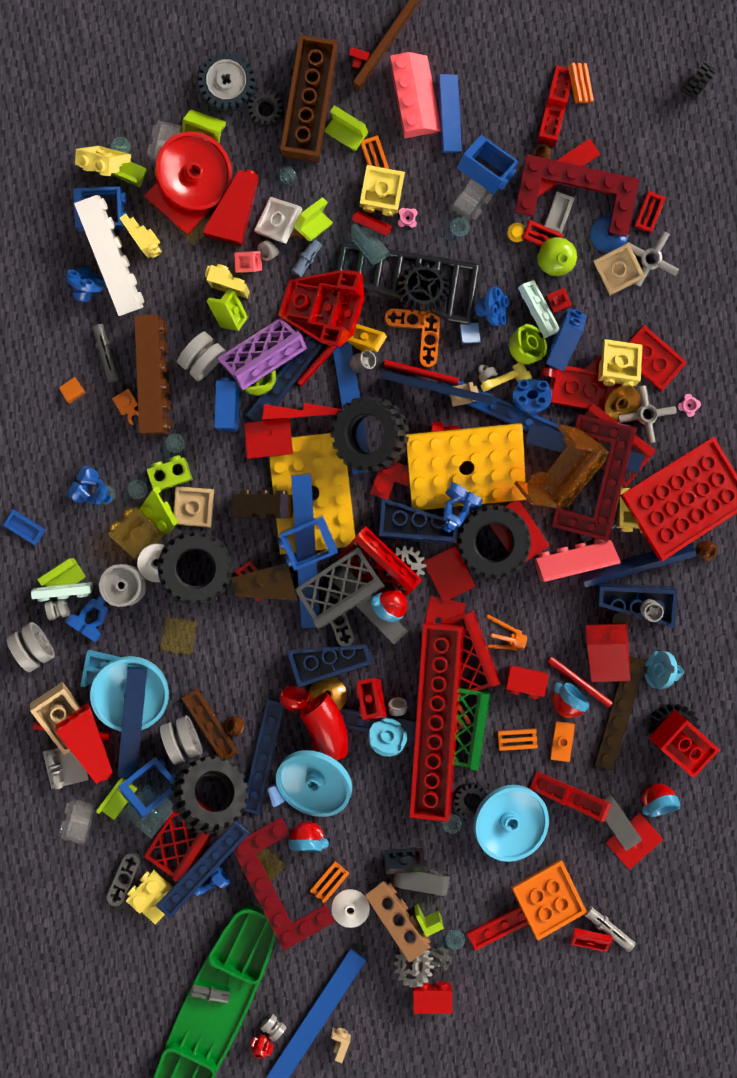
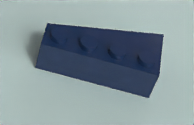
[379,498,458,544]
[595,583,678,628]
[287,645,373,688]

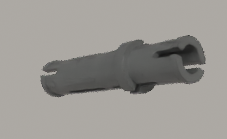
[92,324,120,383]

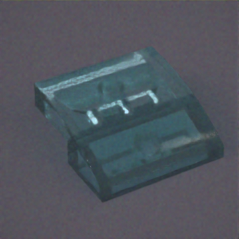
[123,782,173,839]

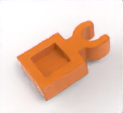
[112,389,139,425]

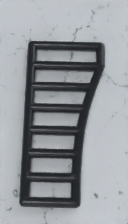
[336,242,480,325]

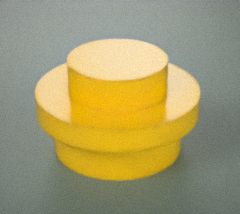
[507,223,525,243]

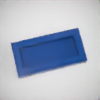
[2,509,46,546]

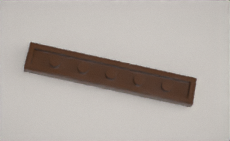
[354,0,422,92]

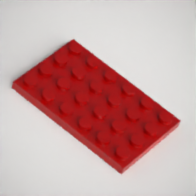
[620,437,737,561]

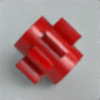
[249,1034,274,1060]

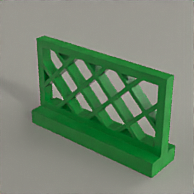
[454,688,491,771]

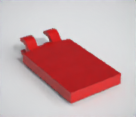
[540,366,611,412]

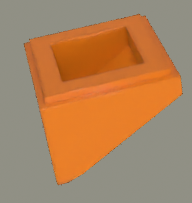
[59,377,86,403]

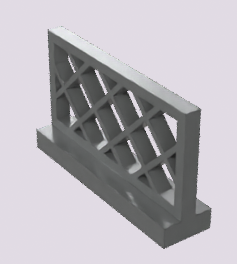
[295,547,386,629]

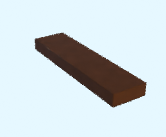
[181,688,239,760]

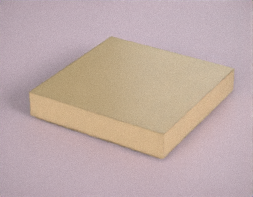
[594,242,645,296]
[173,486,214,528]

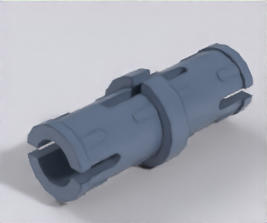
[291,239,322,278]

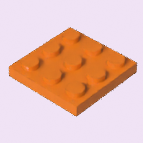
[511,859,587,941]

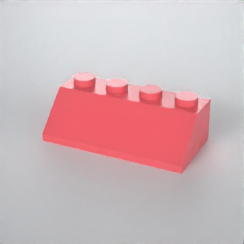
[390,52,441,139]
[534,539,620,582]

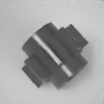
[428,947,452,972]

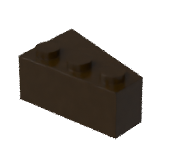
[233,490,294,518]
[231,563,297,600]

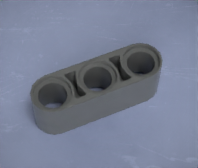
[602,794,642,851]
[392,869,450,896]

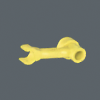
[480,363,532,392]

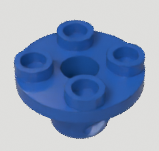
[66,266,105,302]
[474,287,509,326]
[513,379,552,414]

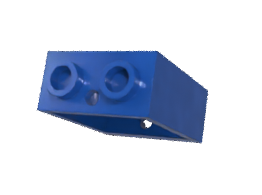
[457,135,519,194]
[73,186,128,232]
[546,309,586,371]
[215,378,240,432]
[278,515,338,571]
[118,757,176,820]

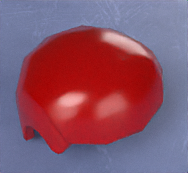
[279,685,310,711]

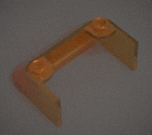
[514,424,609,508]

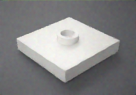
[254,197,302,244]

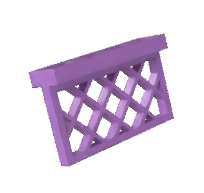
[217,318,307,390]

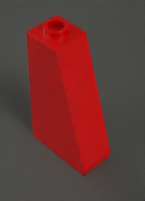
[203,169,259,246]
[55,703,113,784]

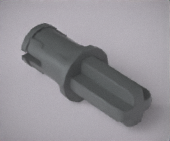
[191,985,230,1004]

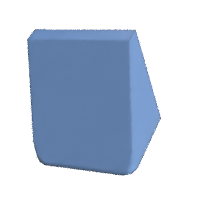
[459,323,481,345]
[268,783,286,807]

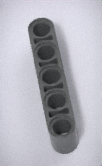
[329,566,408,644]

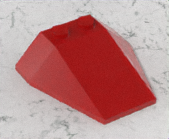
[278,270,364,347]

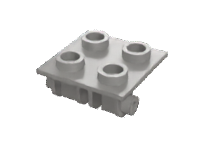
[43,748,89,789]

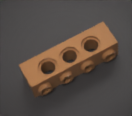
[365,881,431,962]

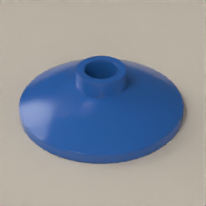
[590,215,628,253]

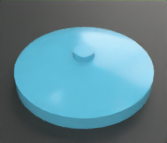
[90,656,169,731]
[276,750,352,817]
[473,785,549,862]

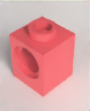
[234,251,262,273]

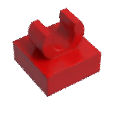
[349,47,371,69]
[546,288,572,313]

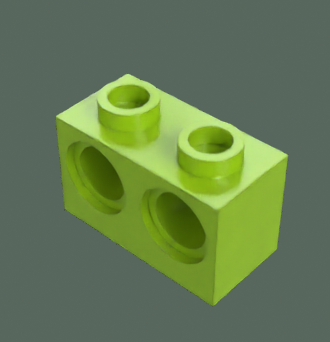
[147,456,193,491]

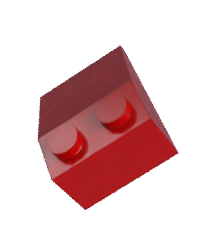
[586,623,631,682]
[649,709,720,778]

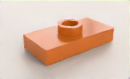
[550,721,575,762]

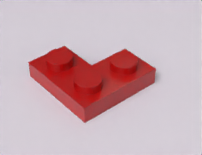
[370,462,410,499]

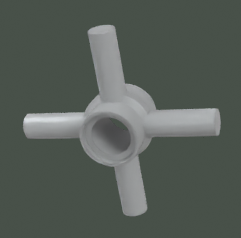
[629,231,679,286]
[618,386,676,444]

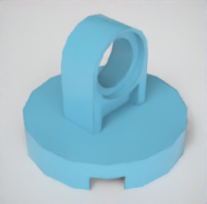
[645,651,684,690]
[368,718,407,757]

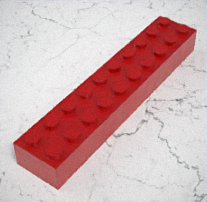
[410,622,464,822]

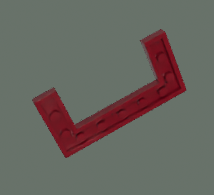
[514,154,640,237]
[552,414,637,542]
[233,817,335,951]

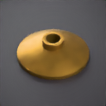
[604,386,641,422]
[309,677,347,710]

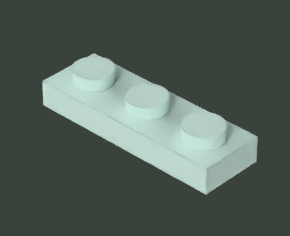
[518,280,559,338]
[31,582,93,601]

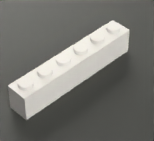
[74,195,144,316]

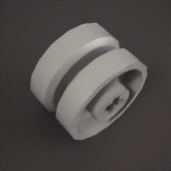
[177,331,226,381]
[99,564,147,607]
[7,622,55,672]
[160,715,202,765]

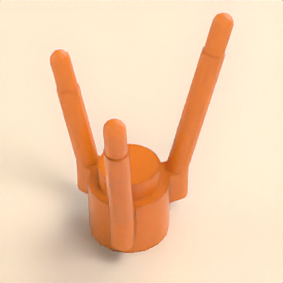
[486,615,527,651]

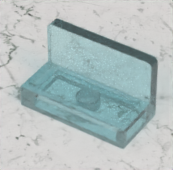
[351,224,389,265]

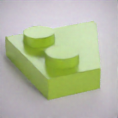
[140,486,178,535]

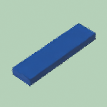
[438,74,462,153]

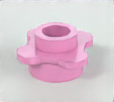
[398,208,417,228]
[678,394,701,417]

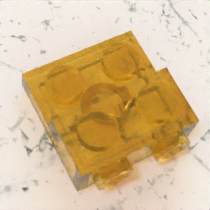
[109,506,165,561]

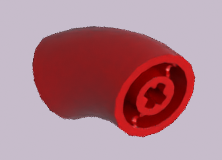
[299,692,348,760]

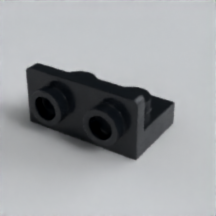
[384,847,425,874]

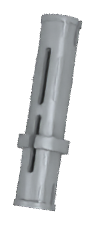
[584,906,635,952]

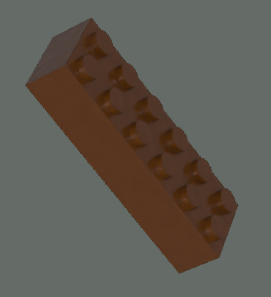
[280,35,338,163]
[134,315,172,436]

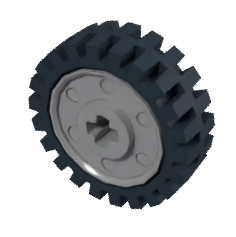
[198,51,256,113]

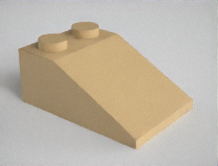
[30,682,81,755]

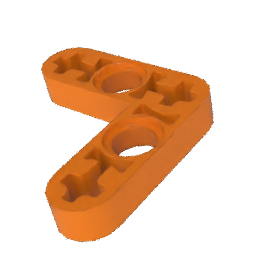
[385,309,440,368]

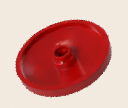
[155,131,232,211]

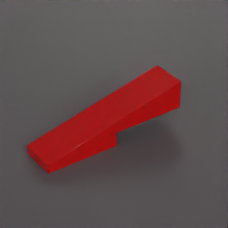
[537,65,571,147]
[538,139,601,198]
[262,403,342,420]
[530,771,612,822]

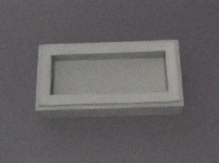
[544,191,575,234]

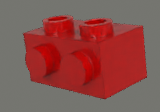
[504,665,549,699]
[356,678,387,721]
[413,981,453,1014]

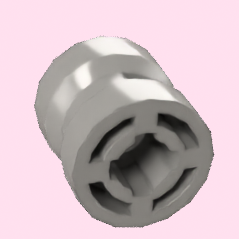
[350,350,376,373]
[45,599,70,620]
[640,599,664,622]
[259,1013,286,1042]

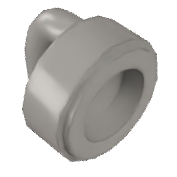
[257,240,279,261]
[478,365,498,383]
[388,697,407,716]

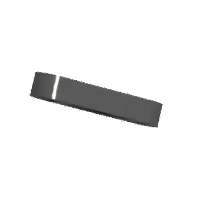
[324,593,354,646]
[107,852,141,906]

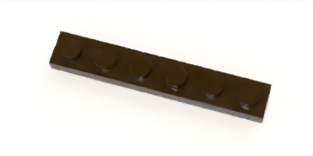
[594,656,646,771]

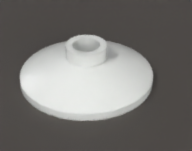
[137,544,165,582]
[332,889,370,928]

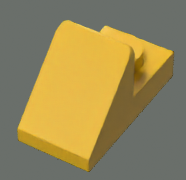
[347,324,387,352]

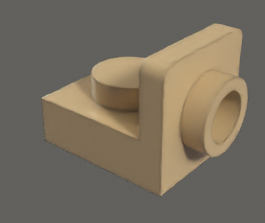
[450,382,478,407]
[331,1028,351,1063]

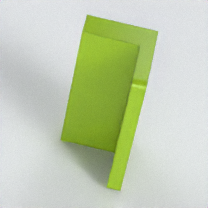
[325,105,368,151]
[181,110,226,143]
[111,162,147,187]
[293,197,333,242]
[207,289,248,331]
[37,558,86,587]
[96,778,138,820]
[414,904,444,937]

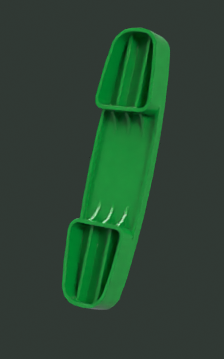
[154,904,276,1078]

